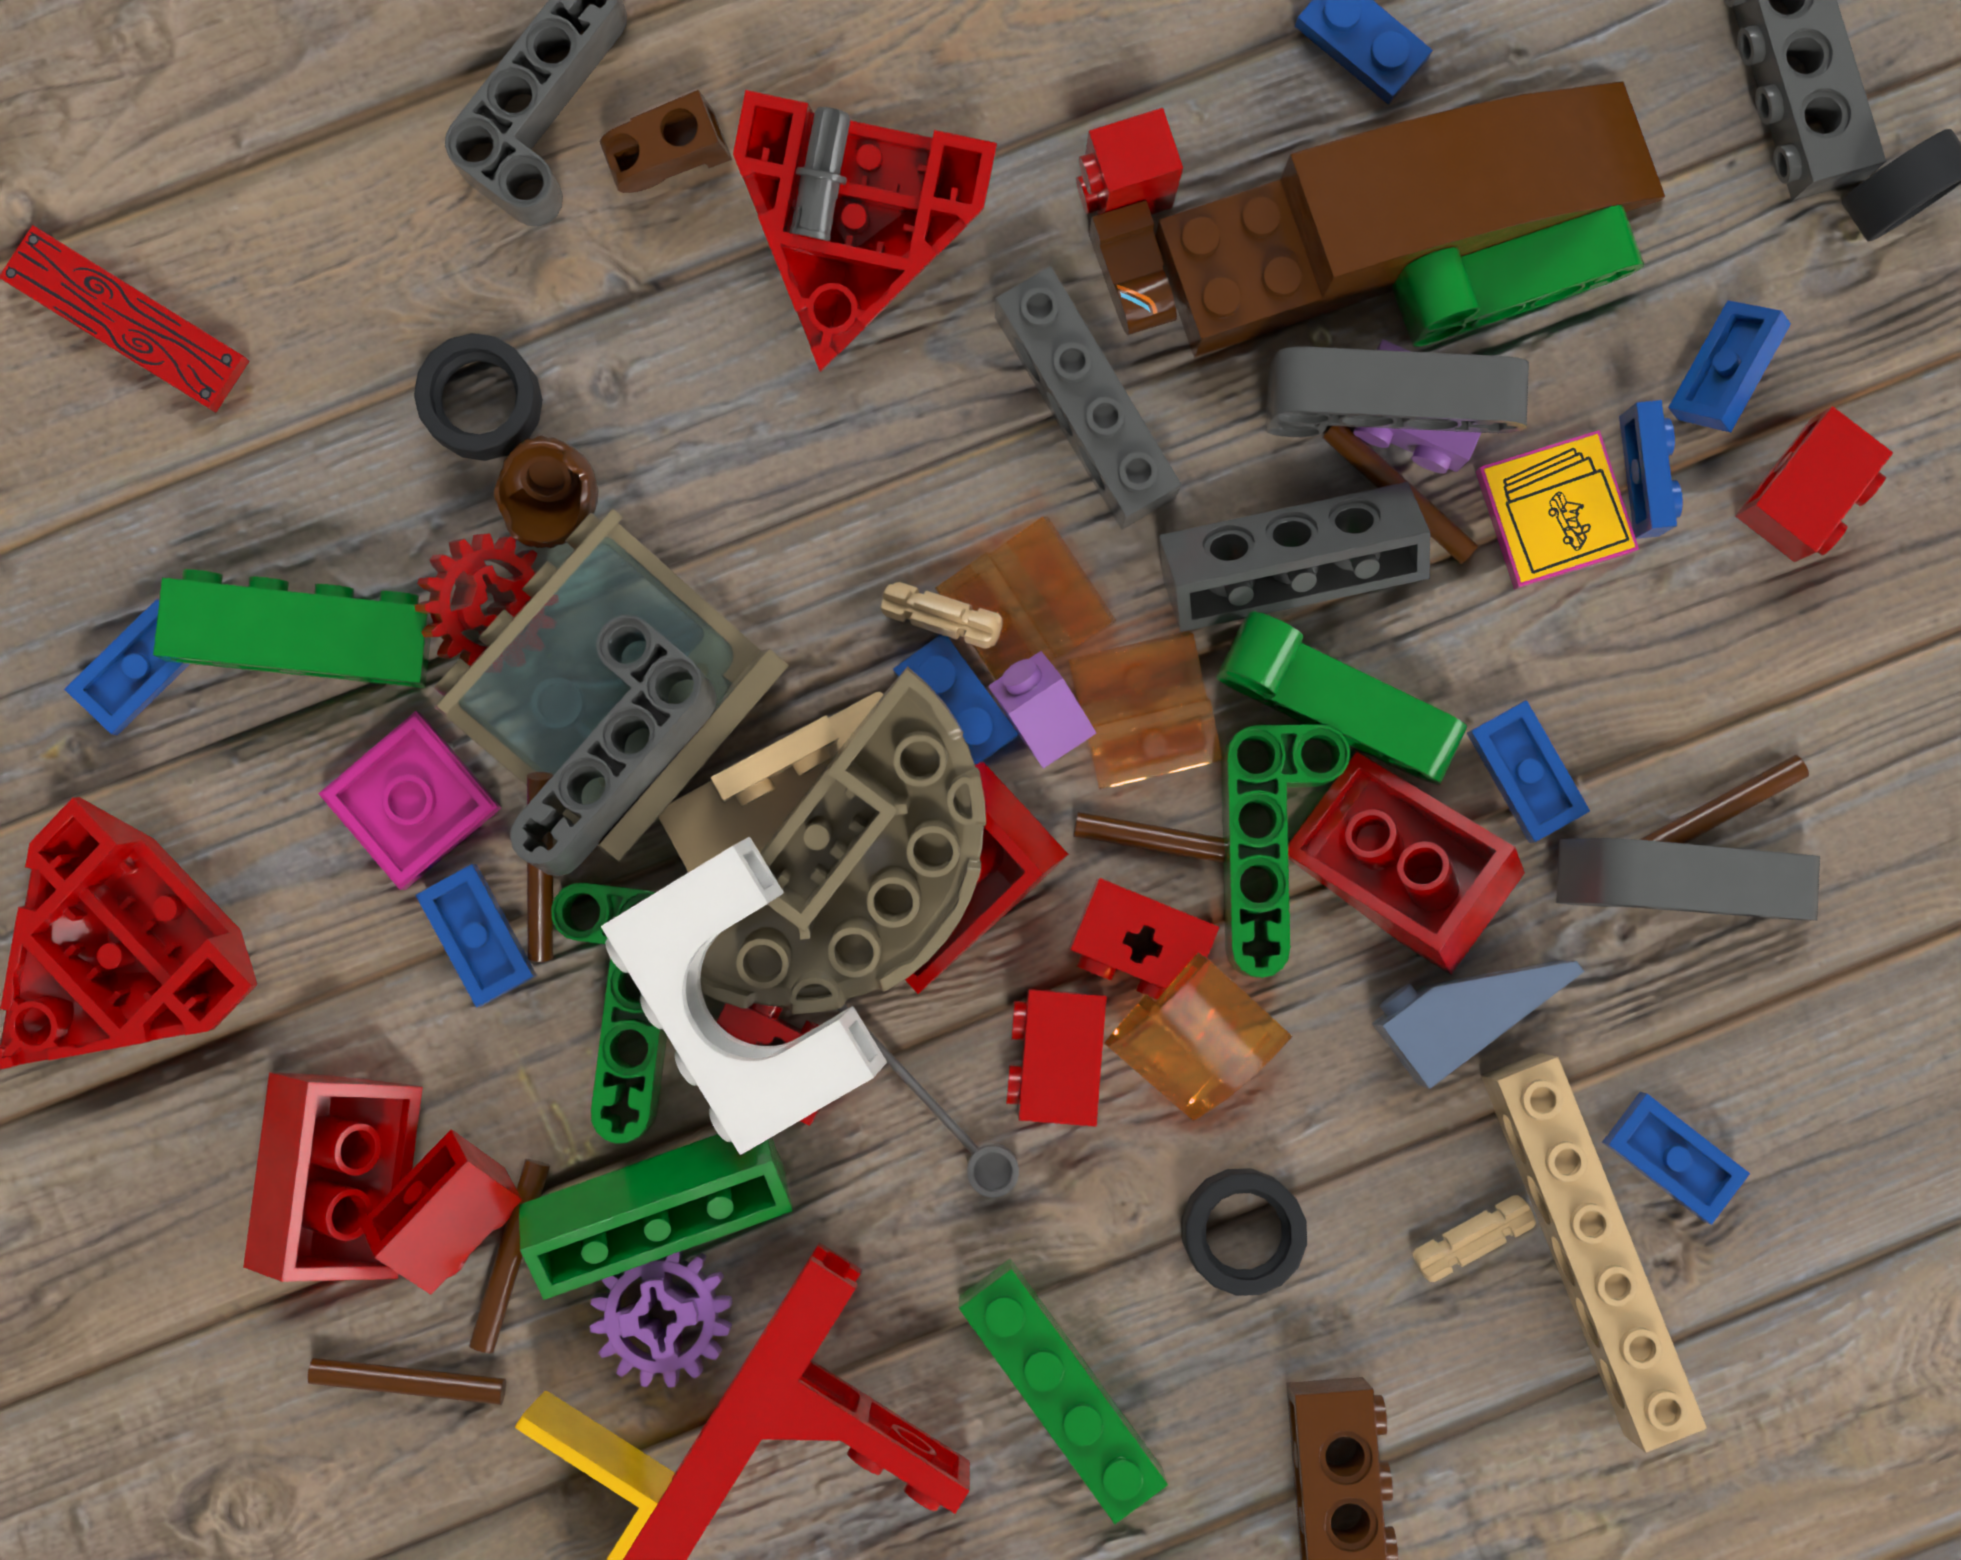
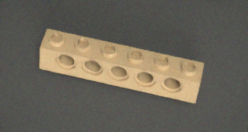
[1481,1053,1707,1453]

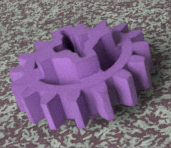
[590,1251,733,1388]

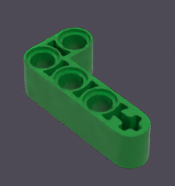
[1392,205,1645,347]
[1216,611,1467,785]
[1221,724,1350,978]
[551,883,667,1144]

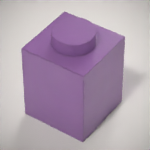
[988,651,1096,769]

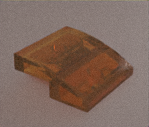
[935,516,1116,680]
[1067,630,1223,790]
[1104,952,1293,1121]

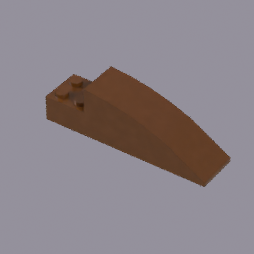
[1155,81,1666,358]

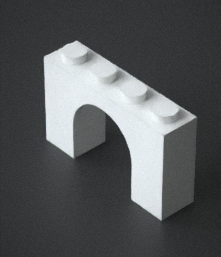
[601,837,887,1155]

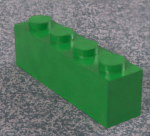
[153,569,433,688]
[519,1134,793,1300]
[958,1258,1168,1524]

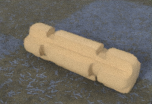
[881,582,1003,649]
[1413,1195,1536,1282]

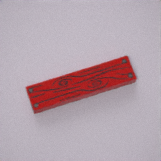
[0,225,250,413]

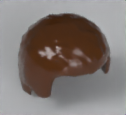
[494,435,599,548]

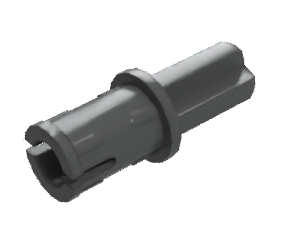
[789,107,850,241]

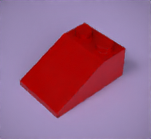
[1288,752,1525,975]
[905,761,1069,994]

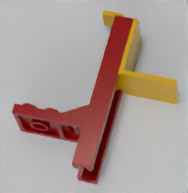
[515,1242,970,1560]

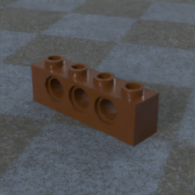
[1286,1377,1398,1560]

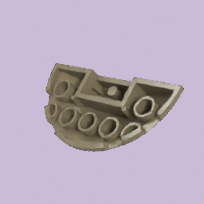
[701,666,986,1014]

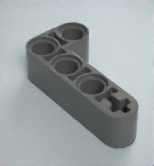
[445,0,627,226]
[1266,347,1529,437]
[510,615,717,876]
[1556,838,1820,921]

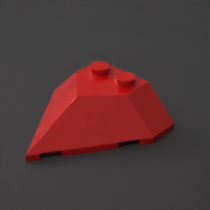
[733,90,997,372]
[0,797,258,1069]

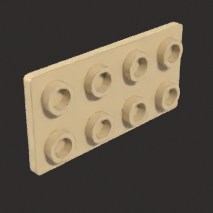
[658,692,883,872]

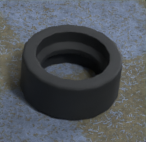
[1842,129,1961,241]
[414,333,543,461]
[1182,1168,1307,1296]

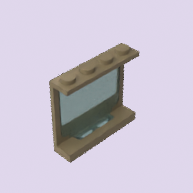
[434,509,789,862]

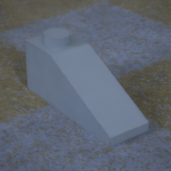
[1372,960,1585,1089]

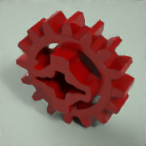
[415,533,558,673]

